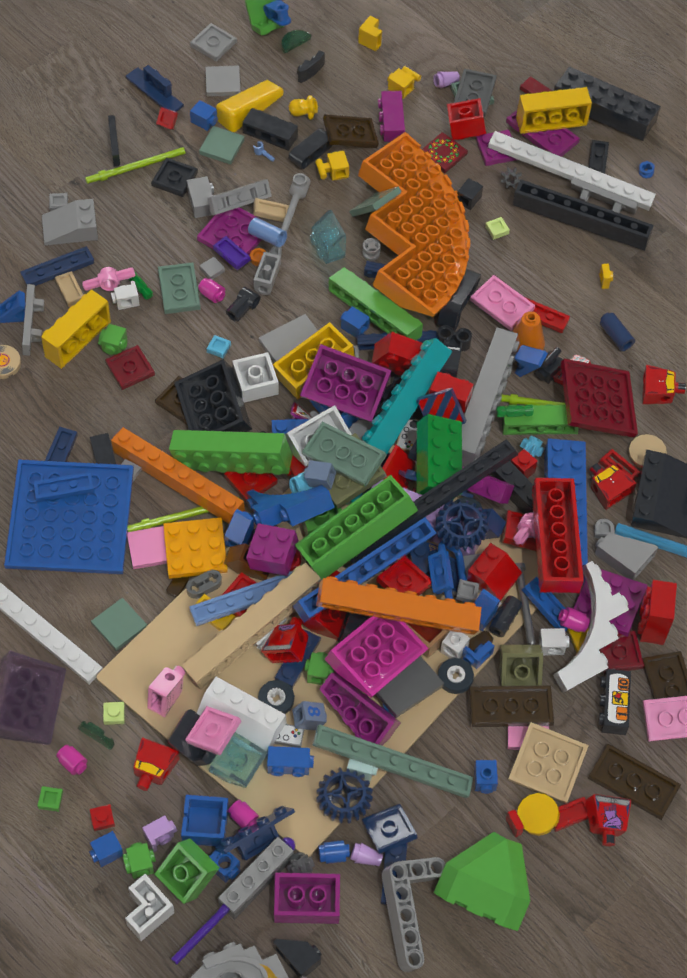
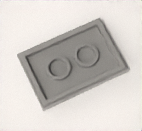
[259,314,318,363]

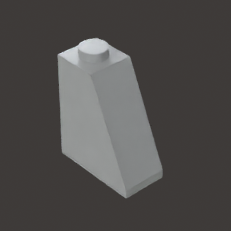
[595,533,658,580]

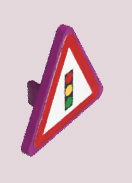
[290,402,312,419]

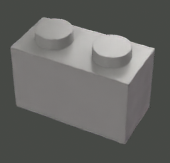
[187,176,214,218]

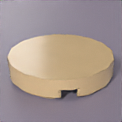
[628,434,667,469]

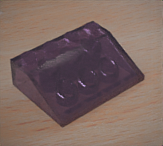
[0,651,66,745]

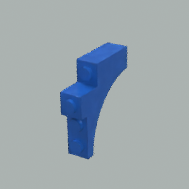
[246,485,335,527]

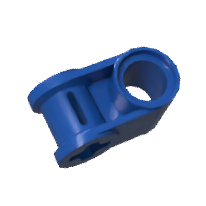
[263,0,291,26]

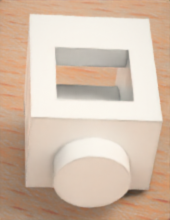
[111,281,140,310]

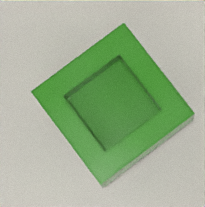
[38,786,63,812]

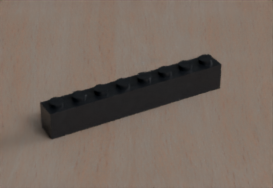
[513,180,654,251]

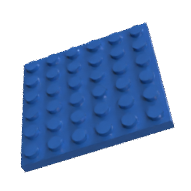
[4,460,134,574]

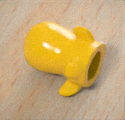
[289,95,318,120]

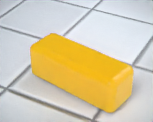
[216,80,284,132]

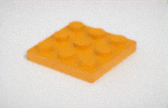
[163,517,228,579]

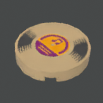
[0,345,21,379]

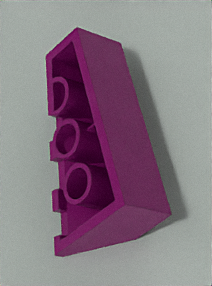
[320,673,401,746]

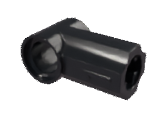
[226,287,261,322]

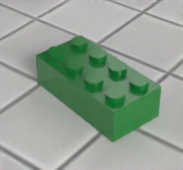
[417,414,462,501]

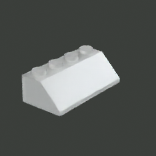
[197,677,287,758]

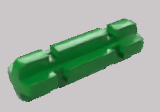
[128,272,153,300]
[496,405,534,417]

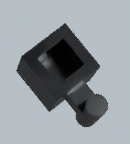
[534,347,563,384]

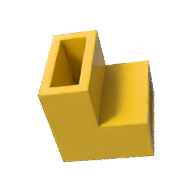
[358,16,382,52]

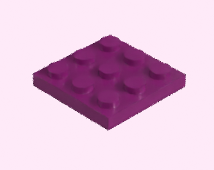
[197,203,262,255]
[574,569,648,637]

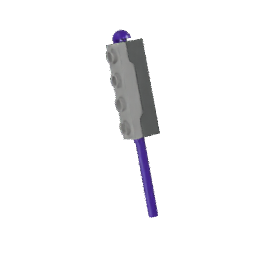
[171,837,296,965]

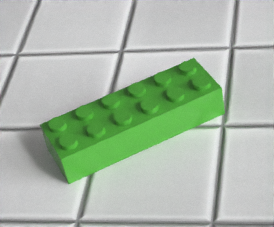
[169,430,293,475]
[295,475,418,580]

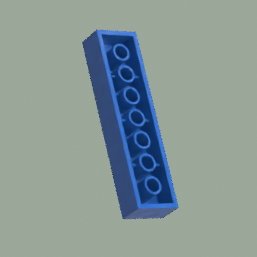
[544,438,588,585]

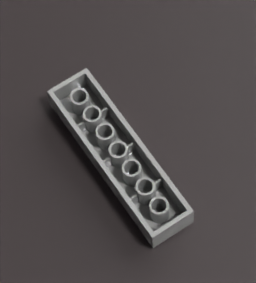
[462,328,520,466]

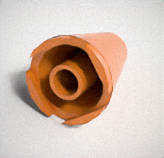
[512,311,545,352]

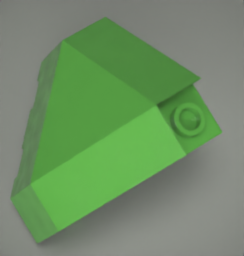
[434,832,530,931]

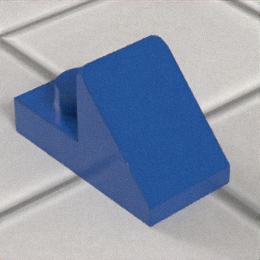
[0,290,26,323]
[514,345,548,377]

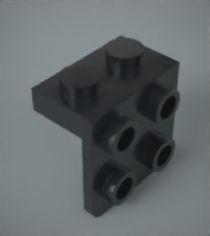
[168,709,216,766]

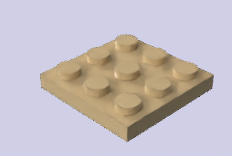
[508,722,589,804]

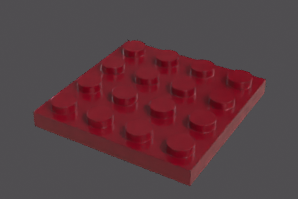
[561,358,638,438]

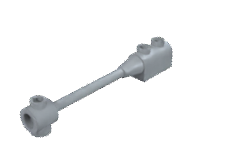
[254,173,311,295]

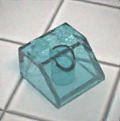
[310,210,346,264]
[209,732,268,788]

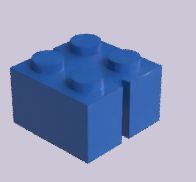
[181,795,229,846]

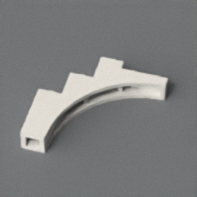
[553,561,629,692]

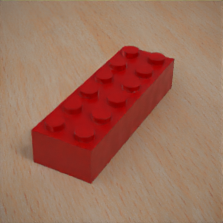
[532,478,584,593]

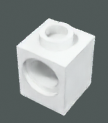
[539,628,569,655]
[440,631,470,659]

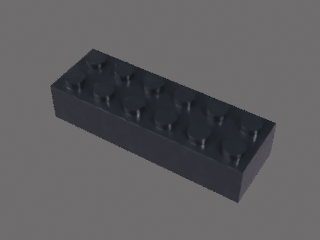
[554,66,661,141]

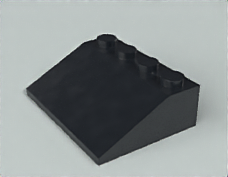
[174,359,252,432]
[631,449,687,538]

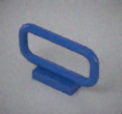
[428,541,467,603]

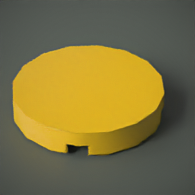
[517,793,560,836]

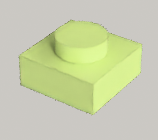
[485,217,510,240]
[103,702,125,725]

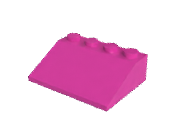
[325,617,429,698]

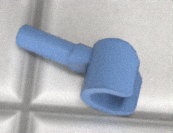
[253,141,275,162]

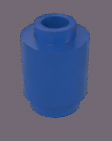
[318,840,350,864]

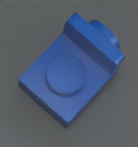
[462,641,495,669]

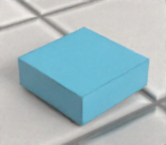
[207,335,231,358]

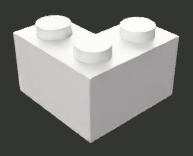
[125,874,174,941]

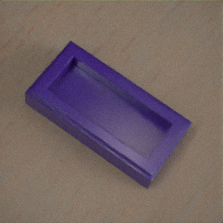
[213,236,251,270]

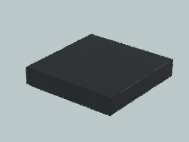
[151,157,198,197]

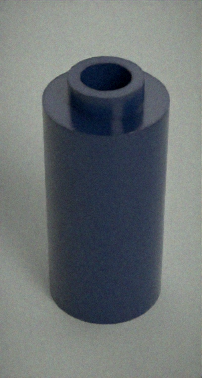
[600,313,636,351]

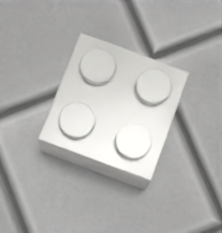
[232,352,279,403]

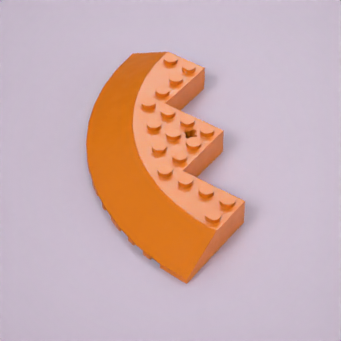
[358,132,470,317]

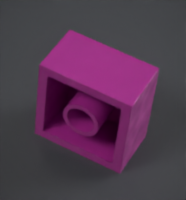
[246,524,299,576]

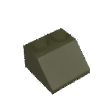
[500,645,543,686]

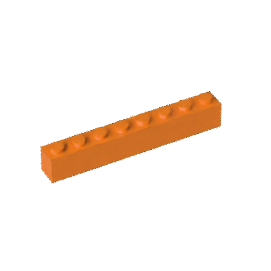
[111,427,245,524]
[316,576,482,635]

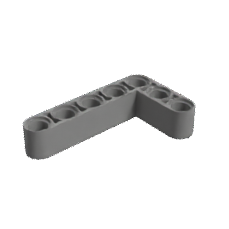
[382,857,445,972]

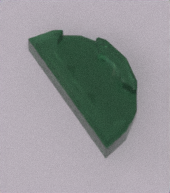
[282,30,311,53]
[78,721,115,750]

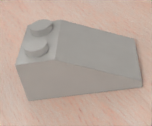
[42,199,98,245]

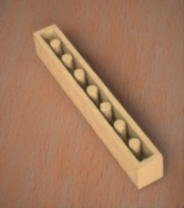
[182,563,321,690]

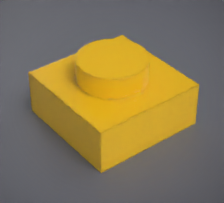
[599,264,613,289]

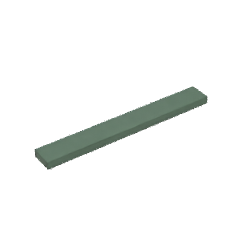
[312,724,473,798]

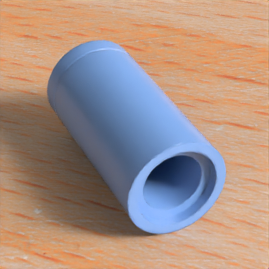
[248,218,287,247]

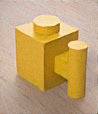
[387,66,421,99]
[315,151,349,181]

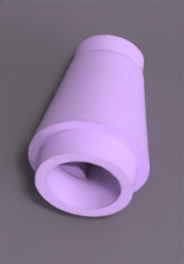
[433,72,460,88]
[350,843,383,866]

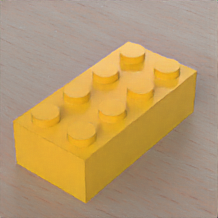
[516,87,592,134]
[41,289,111,369]
[272,322,355,400]

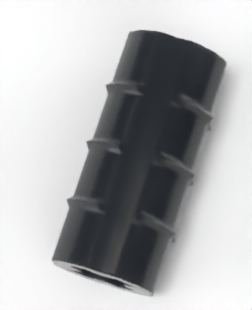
[489,596,522,638]

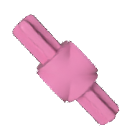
[82,267,135,291]
[513,512,535,545]

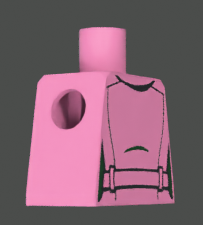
[147,666,186,717]

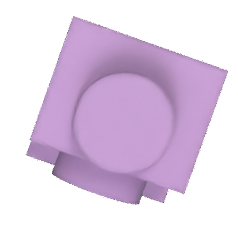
[142,816,177,852]

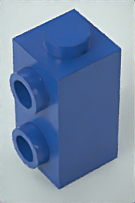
[267,746,314,777]

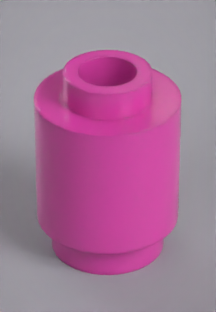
[198,278,225,303]
[558,607,590,632]
[56,745,87,775]
[228,799,259,828]

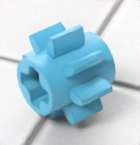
[520,436,545,458]

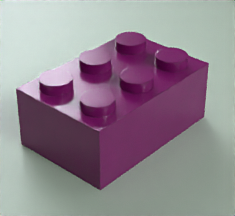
[274,873,340,924]

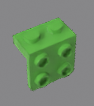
[245,0,284,35]

